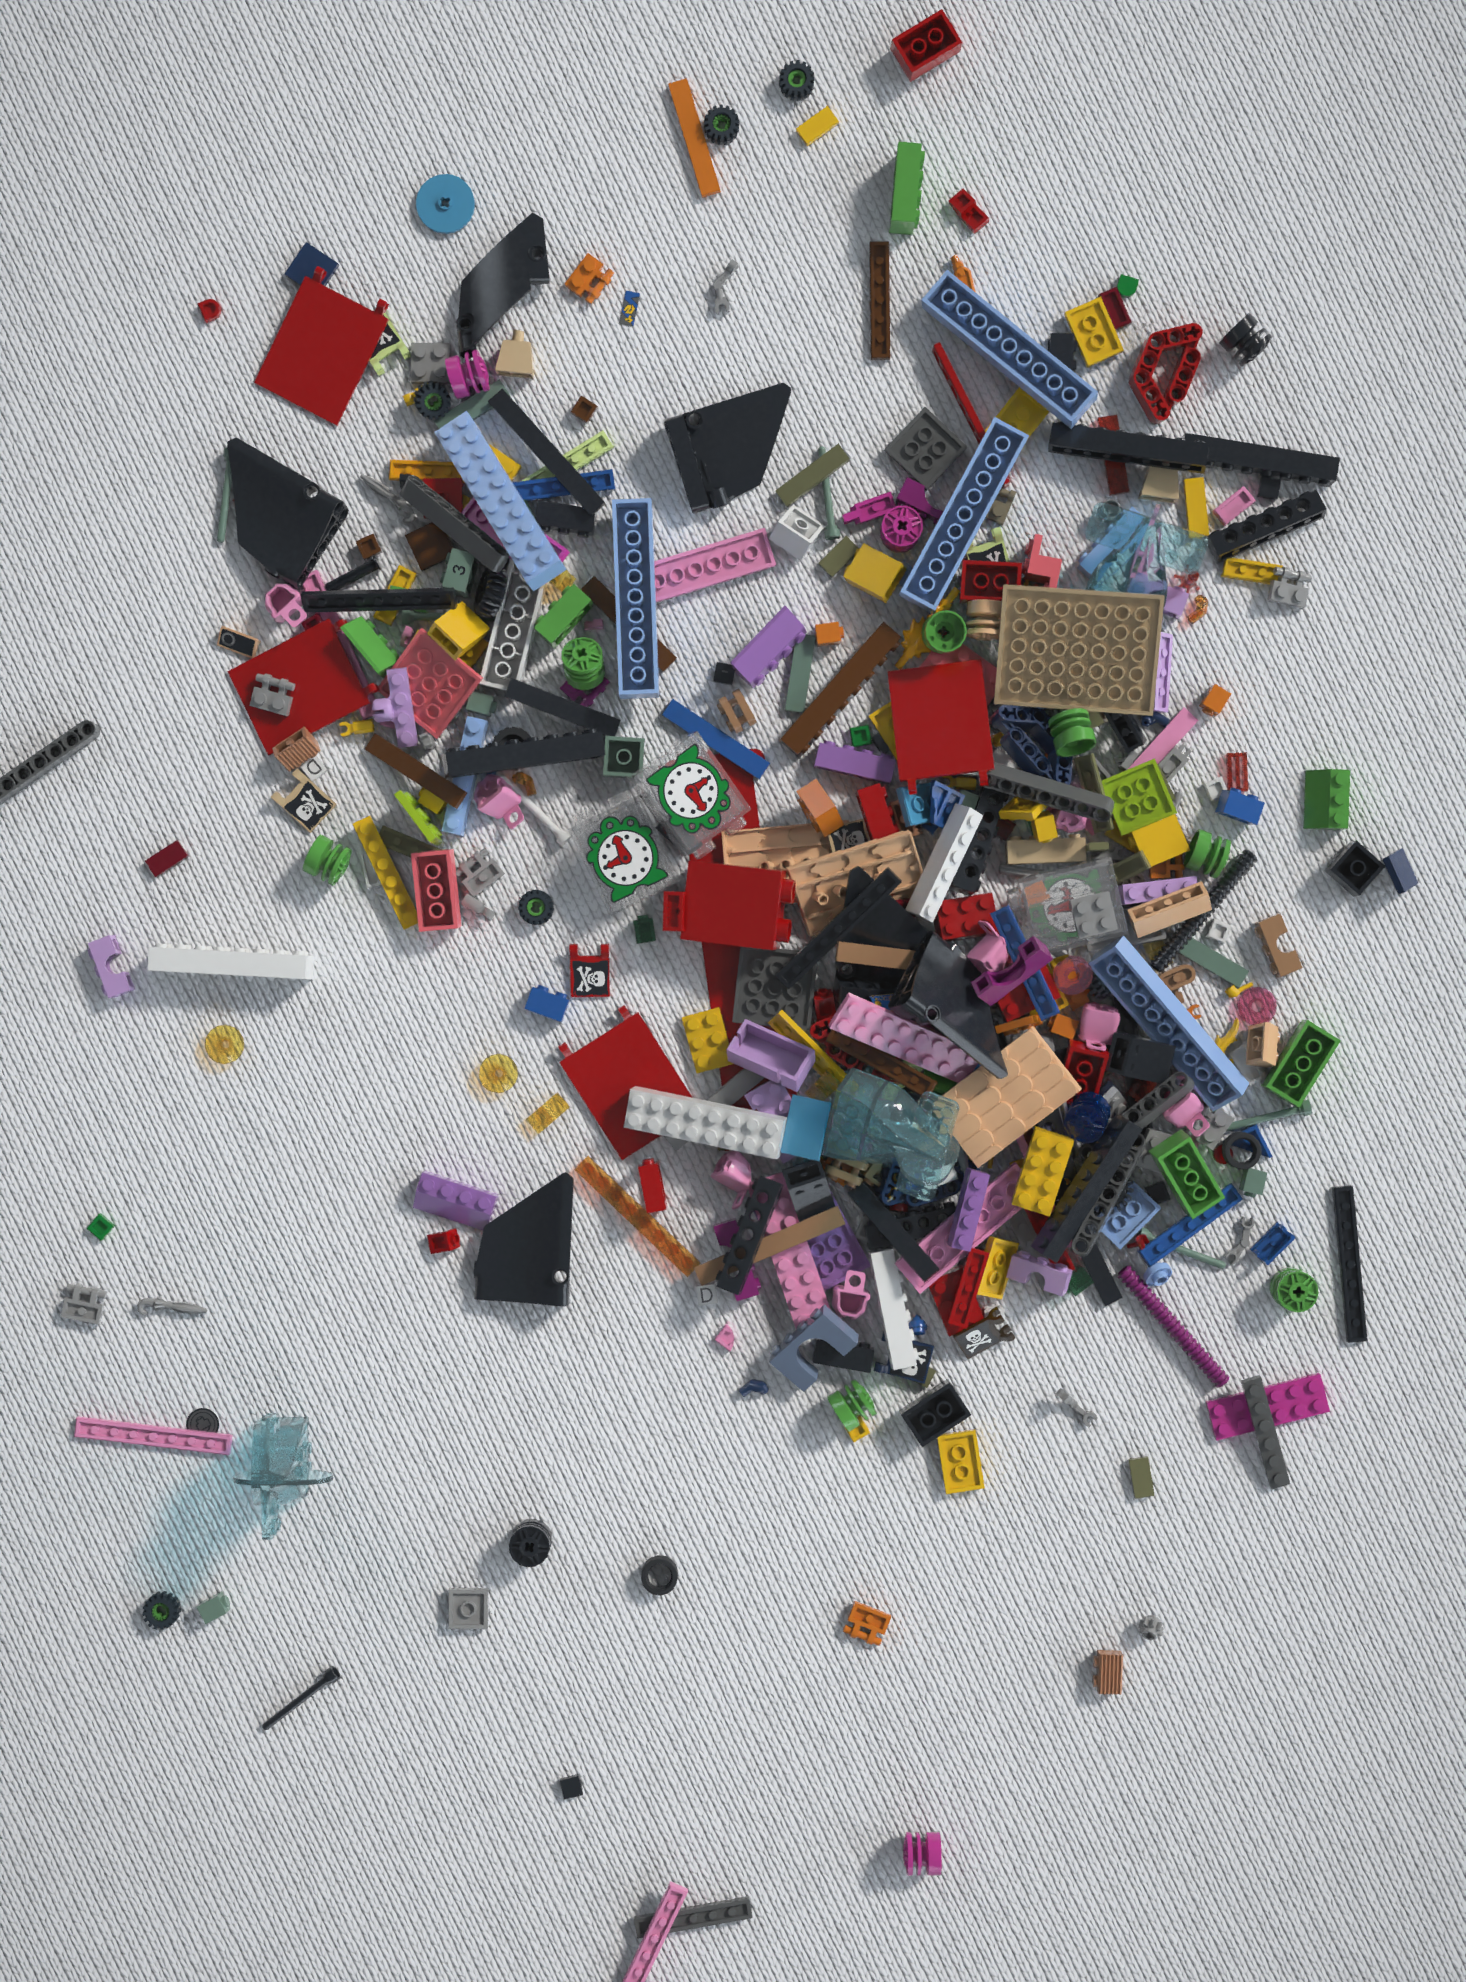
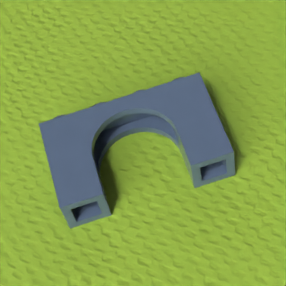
[769,1304,859,1392]

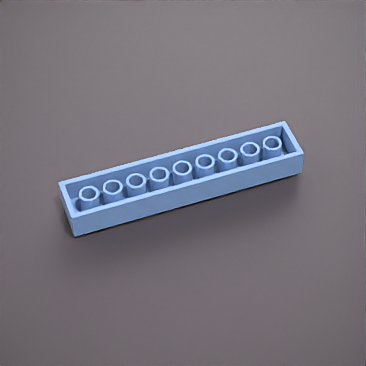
[921,270,1098,429]
[434,411,567,591]
[899,417,1029,614]
[612,498,659,699]
[1087,935,1249,1112]

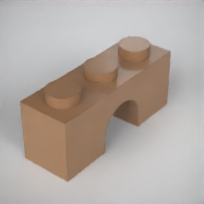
[1254,914,1303,977]

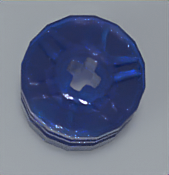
[1064,1092,1111,1143]

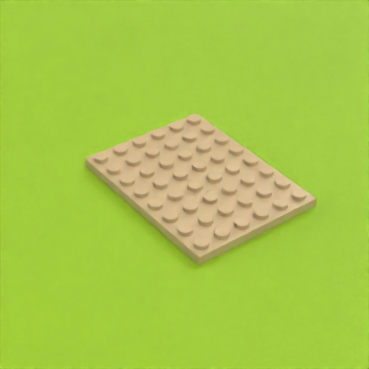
[994,584,1165,716]

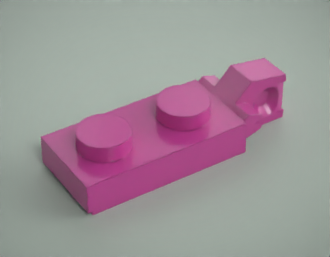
[842,492,896,525]

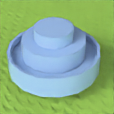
[1143,1262,1172,1286]

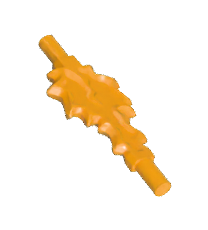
[894,587,960,670]

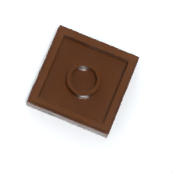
[405,522,454,571]

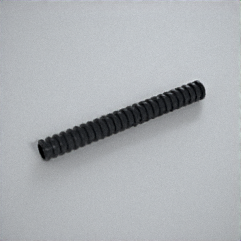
[1150,850,1258,973]

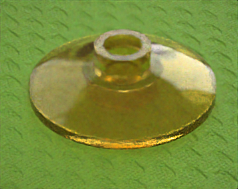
[205,1025,244,1064]
[479,1054,518,1093]

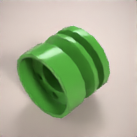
[921,610,967,654]
[561,637,605,690]
[1048,708,1097,757]
[1184,829,1231,878]
[303,835,352,886]
[1270,1267,1319,1313]
[827,1379,877,1432]

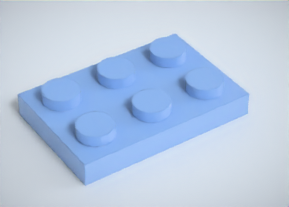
[1097,1181,1161,1250]

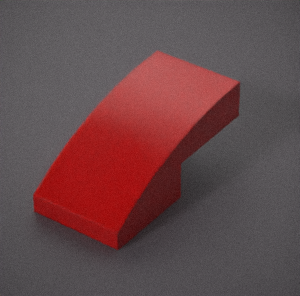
[948,188,989,234]

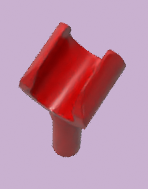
[1127,1234,1149,1250]

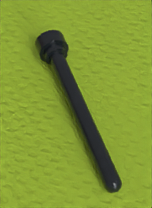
[262,1666,341,1730]

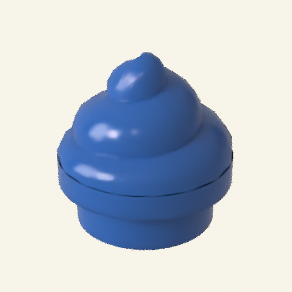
[909,1314,928,1335]

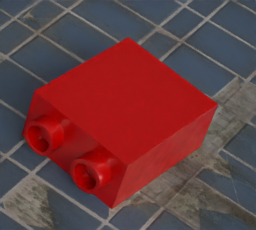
[680,861,796,950]

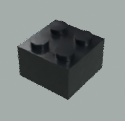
[1324,840,1385,897]

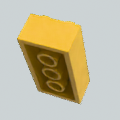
[1011,1126,1074,1217]

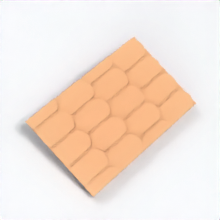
[721,820,849,904]
[786,830,923,937]
[929,1026,1082,1168]

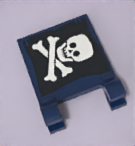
[873,1331,934,1384]

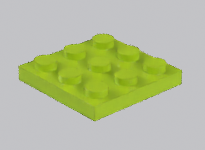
[1102,758,1177,836]
[394,790,443,846]

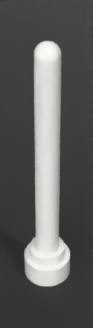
[500,775,572,847]

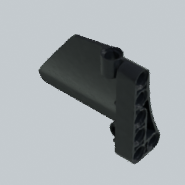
[663,383,791,514]
[227,438,349,588]
[832,866,928,1003]
[888,930,1008,1079]
[474,1172,574,1306]

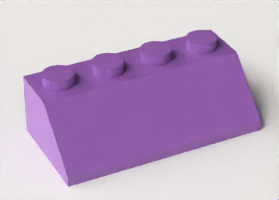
[730,606,807,688]
[413,1170,499,1230]

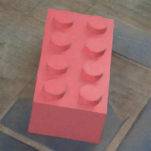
[411,849,462,932]

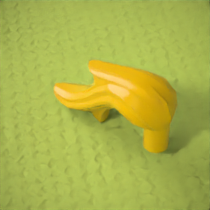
[1214,1017,1239,1063]

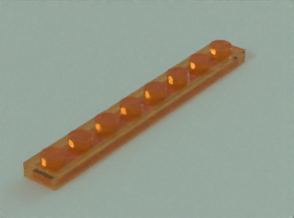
[574,1155,701,1277]

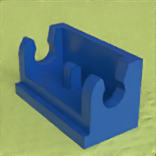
[1250,1222,1296,1265]

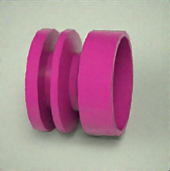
[445,350,490,399]
[880,506,923,553]
[903,1832,942,1876]

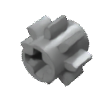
[1138,1615,1164,1640]

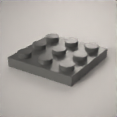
[884,407,967,491]

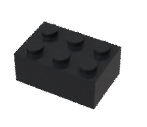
[899,1378,971,1447]

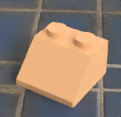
[1246,1022,1280,1068]

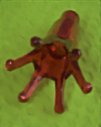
[1174,567,1200,593]

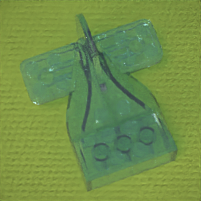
[1085,502,1209,610]
[821,1068,960,1201]
[233,1413,333,1540]

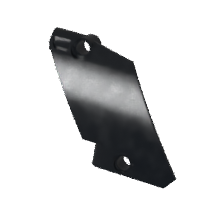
[456,212,550,358]

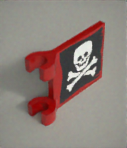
[569,944,610,997]

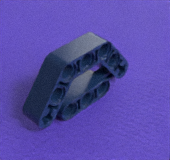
[989,705,1073,785]
[879,1140,980,1207]

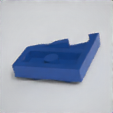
[930,780,965,829]

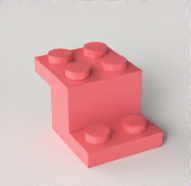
[1021,534,1062,588]

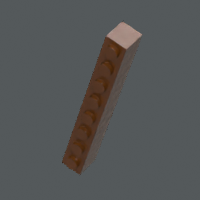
[780,621,901,756]

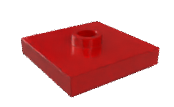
[423,478,463,519]

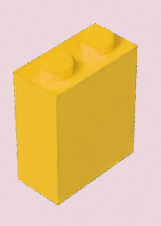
[843,543,906,603]
[427,601,490,661]
[1128,814,1190,866]

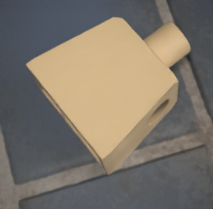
[495,330,534,379]
[1138,466,1179,503]

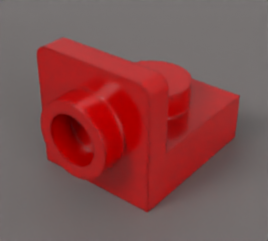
[813,988,836,1021]
[427,1228,460,1254]

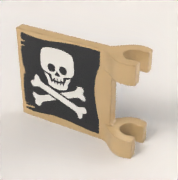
[271,769,337,833]
[828,819,869,853]

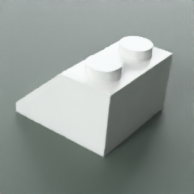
[769,505,825,560]

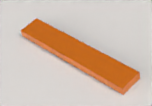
[668,78,721,198]

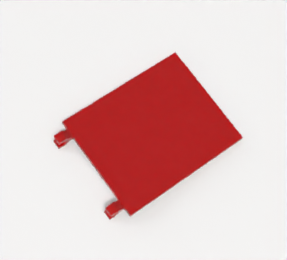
[254,266,389,426]
[227,618,380,756]
[888,659,995,795]
[558,1004,693,1160]

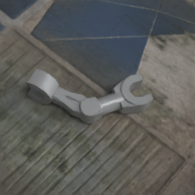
[713,259,739,315]
[1055,1388,1098,1427]

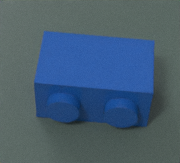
[1215,788,1265,825]
[524,984,570,1022]

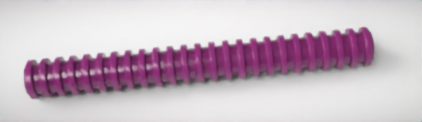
[1117,1265,1230,1388]

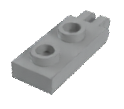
[1159,742,1193,782]

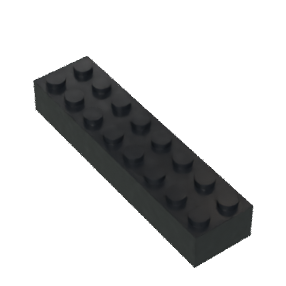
[442,729,606,779]

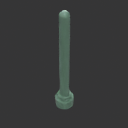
[818,446,841,540]
[217,448,232,543]
[401,610,496,625]
[1226,1099,1312,1132]
[1136,1227,1226,1269]

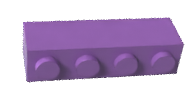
[814,740,896,785]
[947,1167,990,1252]

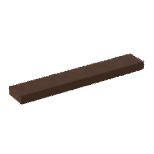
[869,241,890,360]
[580,576,677,673]
[365,733,467,809]
[825,1029,937,1100]

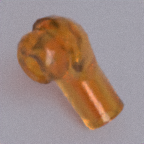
[1187,595,1208,624]
[512,771,537,796]

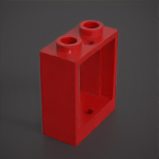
[663,891,686,932]
[638,1158,667,1213]

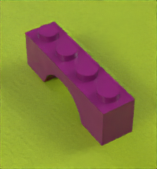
[896,477,943,526]
[971,936,1053,1006]
[713,1218,761,1301]

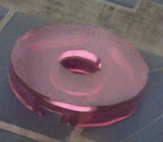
[1053,956,1093,995]
[1237,987,1277,1025]

